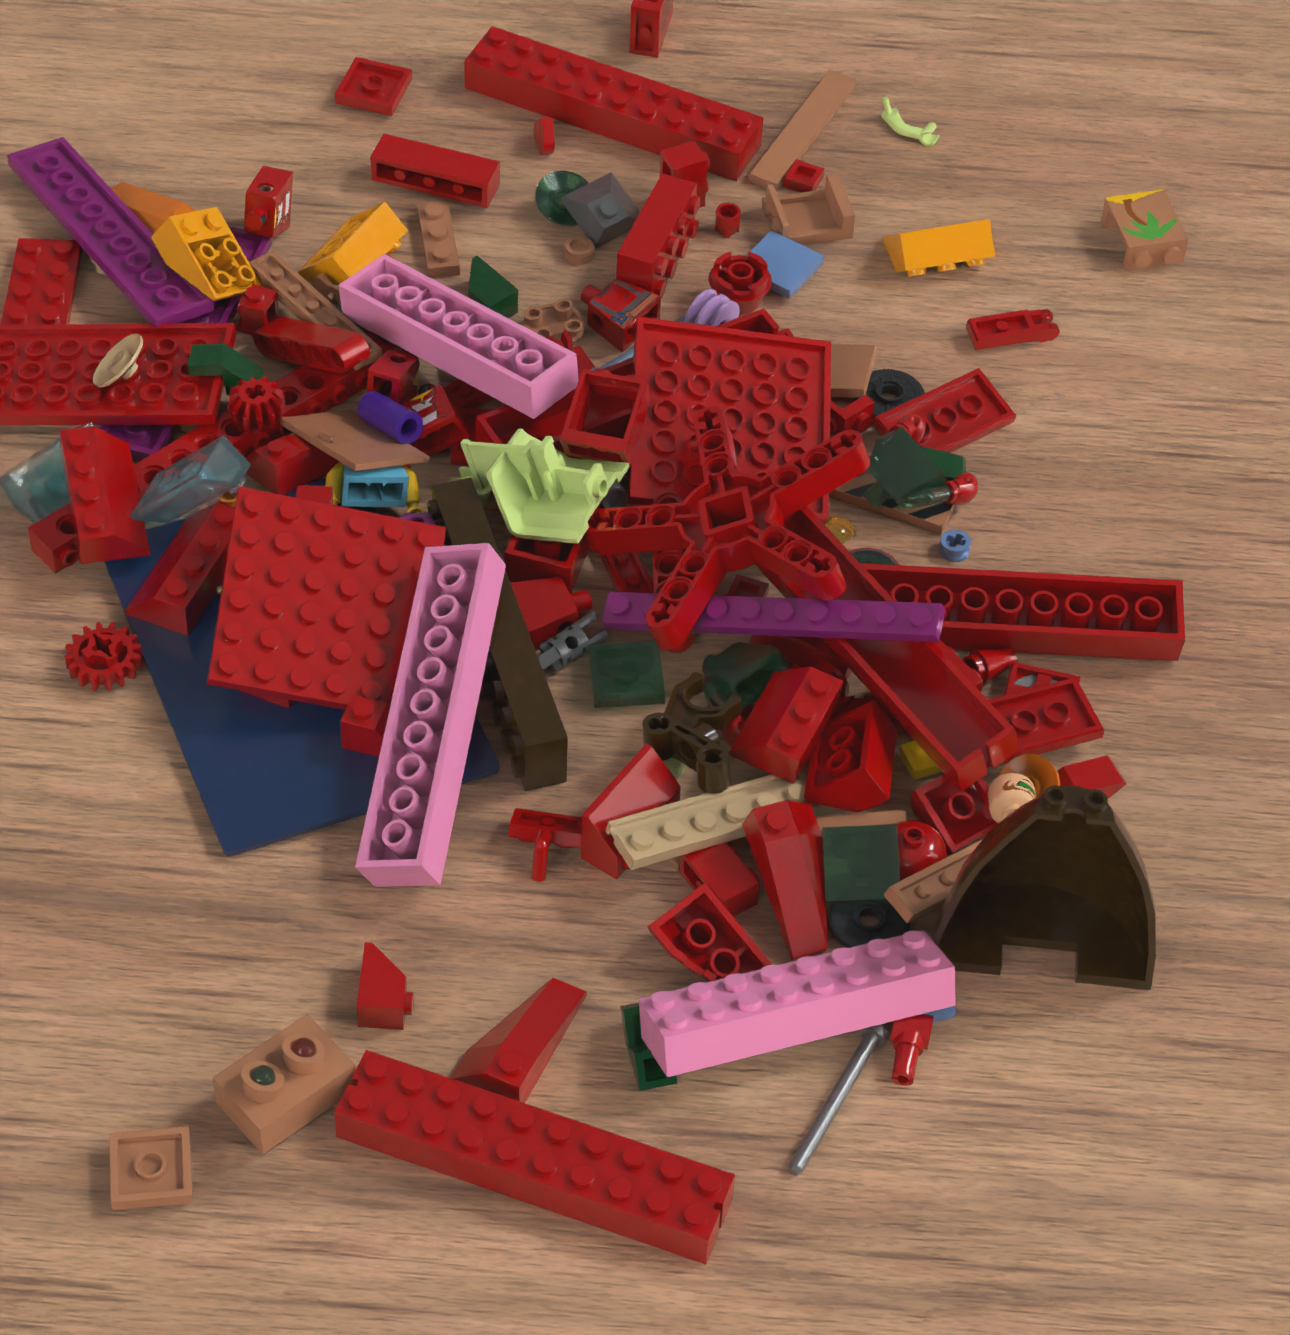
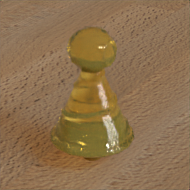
[826,516,856,544]

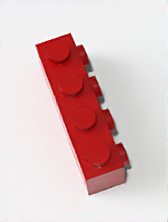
[370,133,500,208]

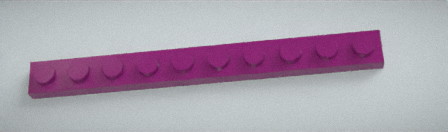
[601,592,945,642]

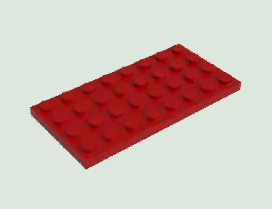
[0,323,237,426]

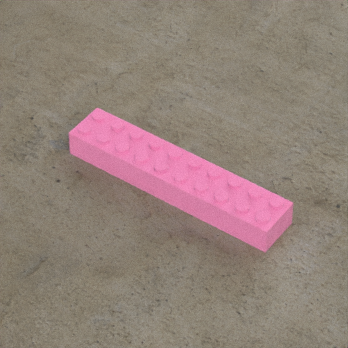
[355,543,506,887]

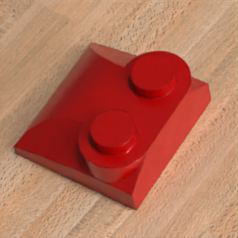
[910,773,998,855]

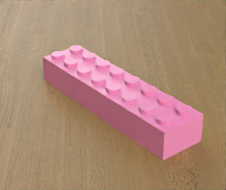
[338,254,579,419]
[639,930,956,1077]

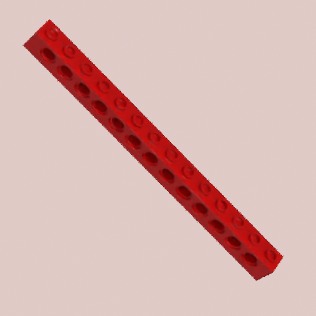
[27,329,419,574]

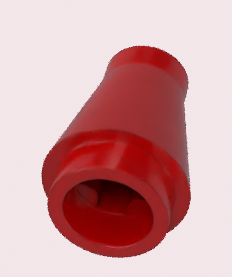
[963,647,1017,684]

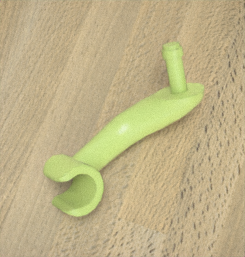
[881,97,940,147]

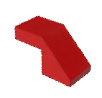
[1057,755,1127,798]

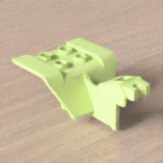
[449,429,630,544]

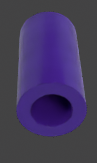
[357,391,423,444]

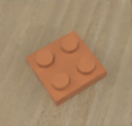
[109,1126,193,1210]

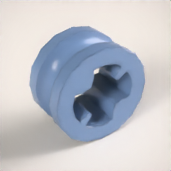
[940,530,971,562]

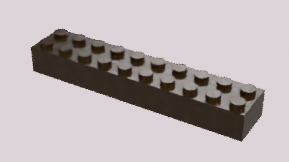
[427,478,568,791]

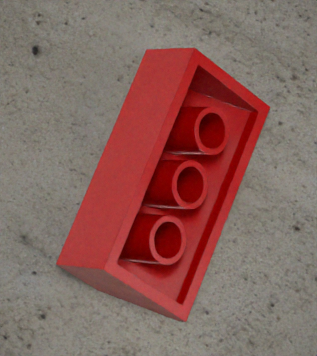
[60,426,150,564]
[125,502,234,636]

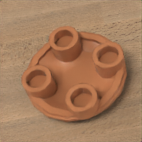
[522,299,586,343]

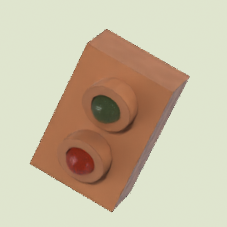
[212,1014,356,1154]

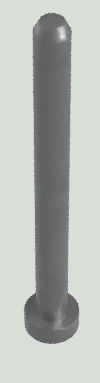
[789,1024,889,1176]

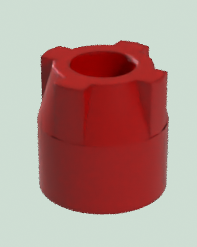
[715,203,741,238]

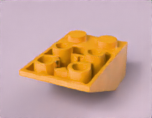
[151,207,262,301]

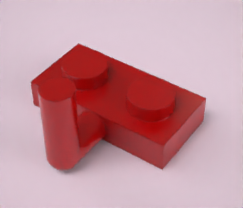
[508,808,582,882]

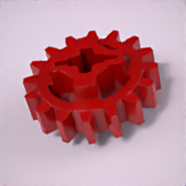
[64,622,143,691]

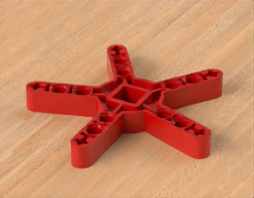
[585,406,871,650]

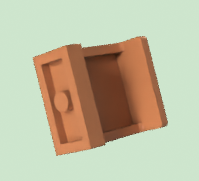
[761,174,855,245]

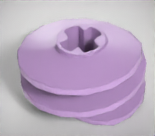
[684,289,740,326]

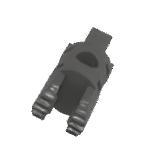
[538,611,610,672]

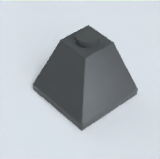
[561,172,640,248]

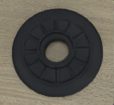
[854,369,925,419]
[828,886,910,948]

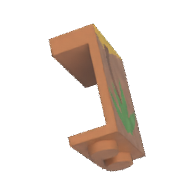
[1101,189,1188,270]

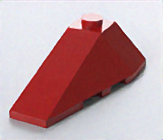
[239,434,340,495]
[742,800,828,961]
[647,883,772,982]
[451,978,587,1103]

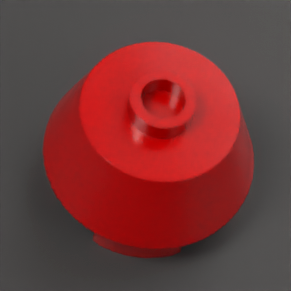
[708,251,772,314]

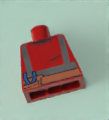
[581,279,661,352]

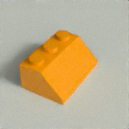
[297,201,408,285]
[882,219,995,277]

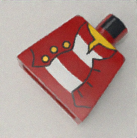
[244,165,293,238]
[403,384,471,457]

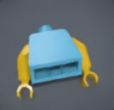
[325,462,425,513]

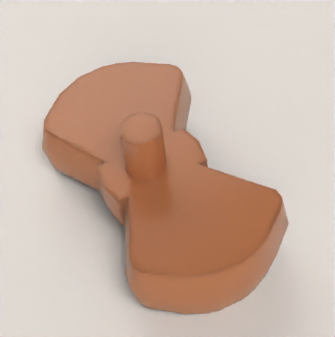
[312,273,341,304]

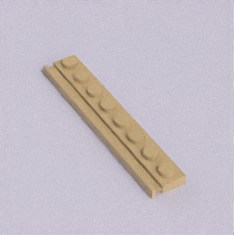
[605,764,839,870]

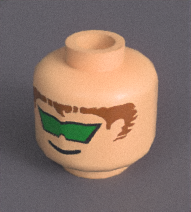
[988,773,1036,823]

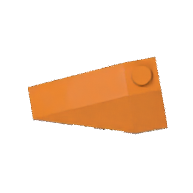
[111,182,196,234]

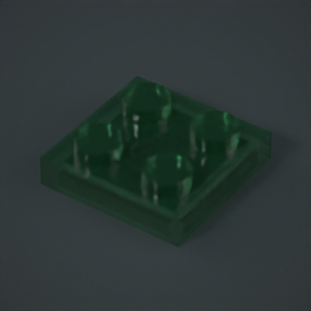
[588,641,665,708]
[823,824,900,903]

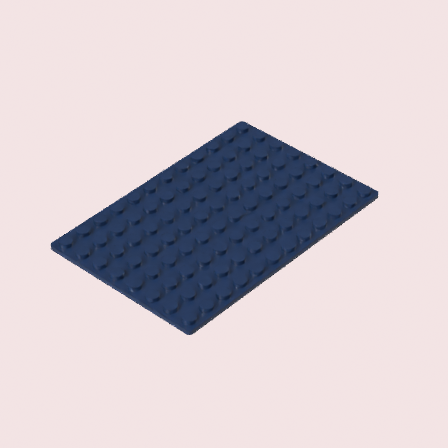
[103,479,500,856]

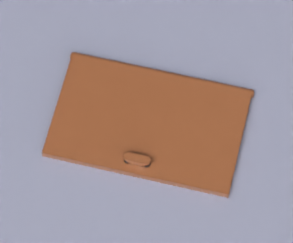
[280,410,430,471]

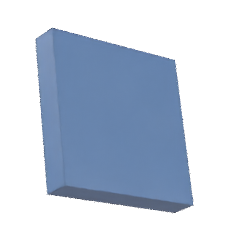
[746,230,824,299]

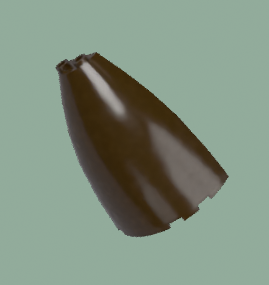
[931,785,1156,990]

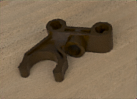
[642,672,742,794]

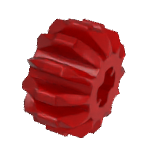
[227,376,285,432]

